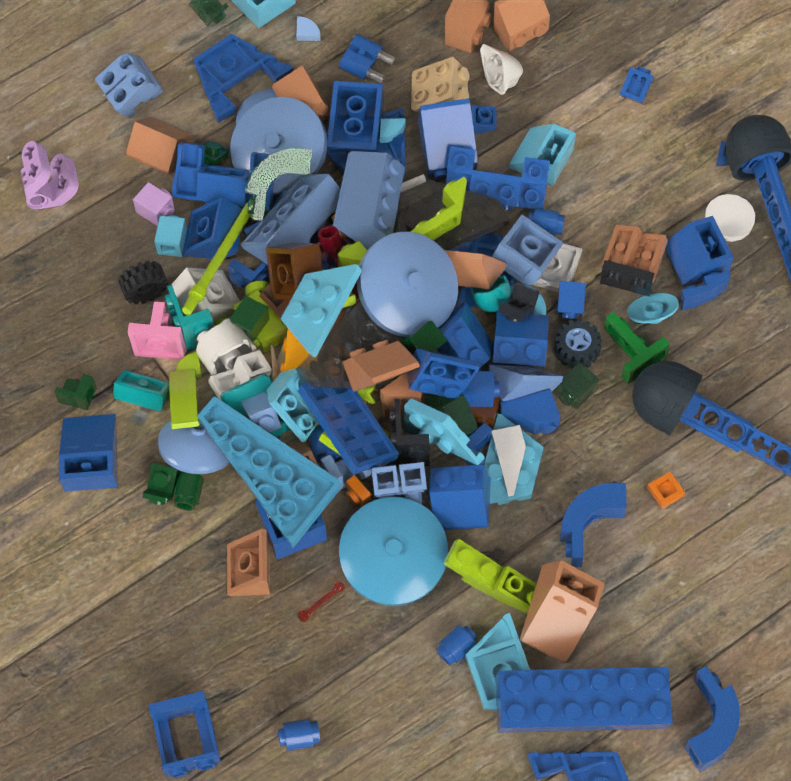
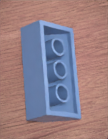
[333,151,405,250]
[240,174,341,265]

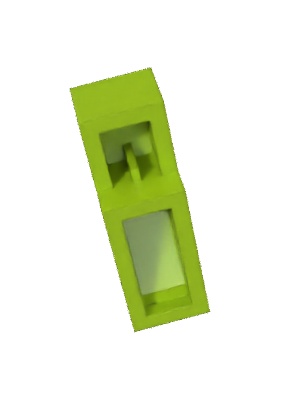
[169,369,199,429]

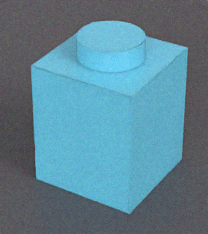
[154,215,187,257]

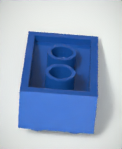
[327,81,384,152]

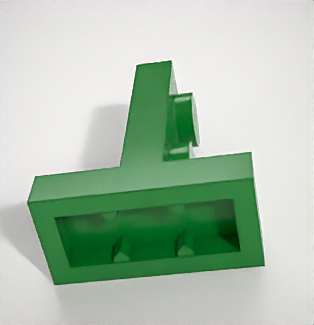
[604,312,670,384]

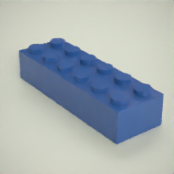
[495,667,673,733]

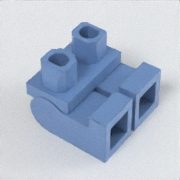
[95,52,163,118]
[372,462,427,504]

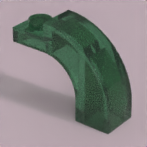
[244,148,312,221]

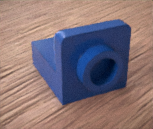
[620,66,654,104]

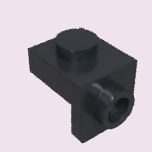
[498,283,539,322]

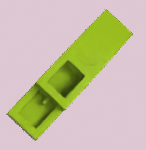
[443,539,537,614]

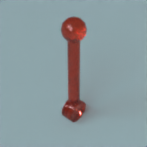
[298,582,345,622]

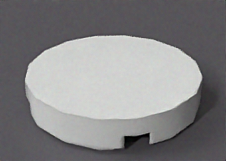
[705,194,755,242]

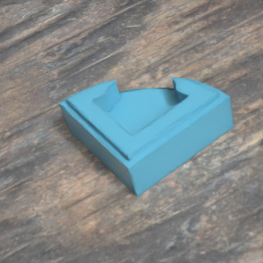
[380,118,406,143]

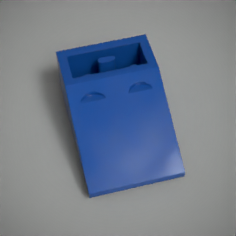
[59,414,118,492]

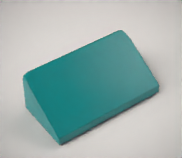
[113,370,170,412]

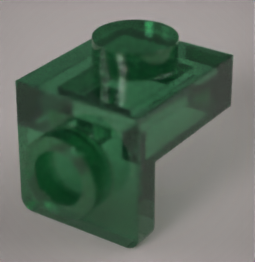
[189,0,229,26]

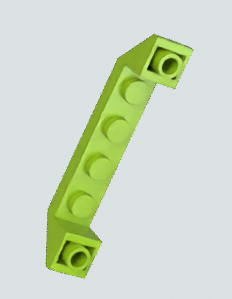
[338,177,467,267]

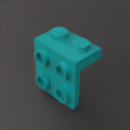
[164,285,214,351]
[220,374,290,437]

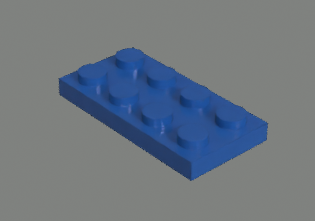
[298,372,399,475]

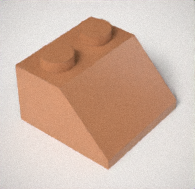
[445,0,492,53]
[493,0,550,51]
[343,340,420,392]

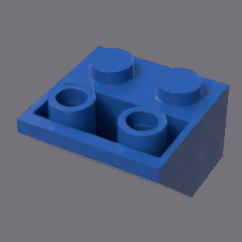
[665,216,733,287]
[407,348,480,399]

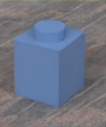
[241,392,281,432]

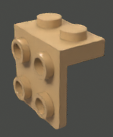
[411,57,469,112]

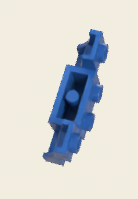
[172,142,277,210]
[446,146,550,211]

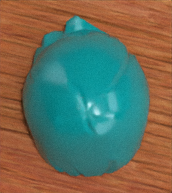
[471,275,511,312]

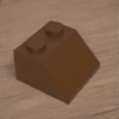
[266,243,323,300]

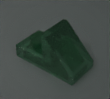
[425,394,478,436]

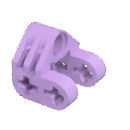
[21,141,79,209]

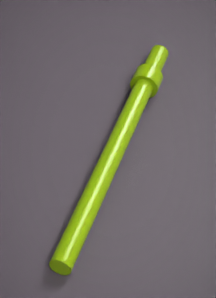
[182,203,255,315]

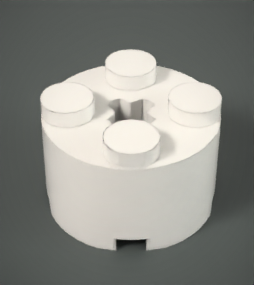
[196,319,257,376]

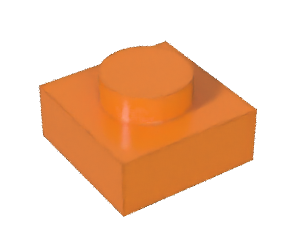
[647,472,685,509]
[346,475,372,507]

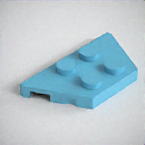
[281,264,362,358]
[404,398,485,465]
[484,414,544,505]
[465,613,530,711]

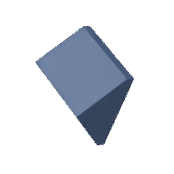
[489,364,563,401]

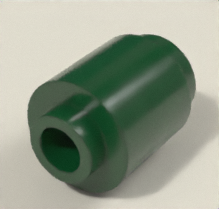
[173,472,204,511]

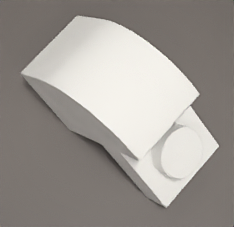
[208,350,272,400]

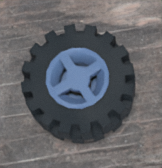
[554,319,602,369]

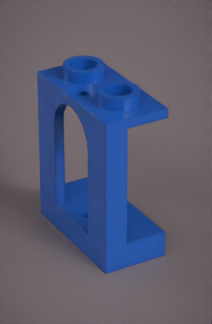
[148,691,221,778]

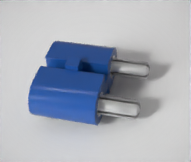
[339,34,395,83]

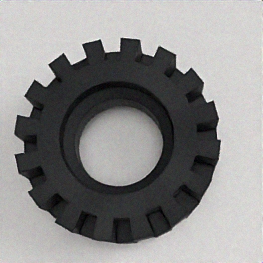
[118,260,169,304]

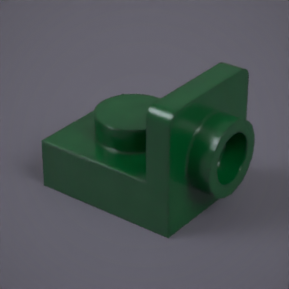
[142,460,179,505]

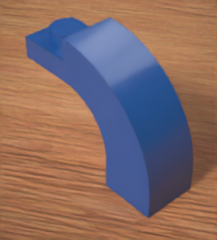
[560,483,626,568]
[685,666,740,773]

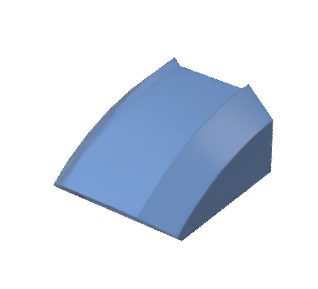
[492,215,564,285]

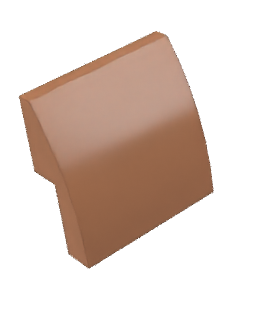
[601,225,668,283]

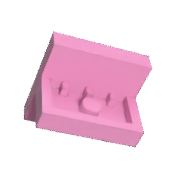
[128,302,187,360]

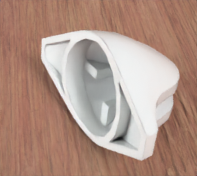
[480,44,523,95]

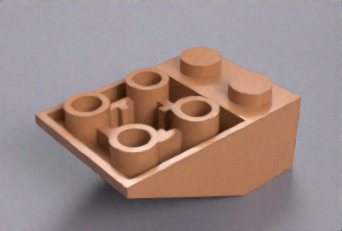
[519,560,605,663]

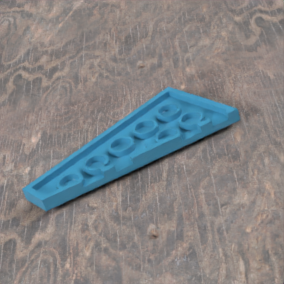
[198,396,343,548]

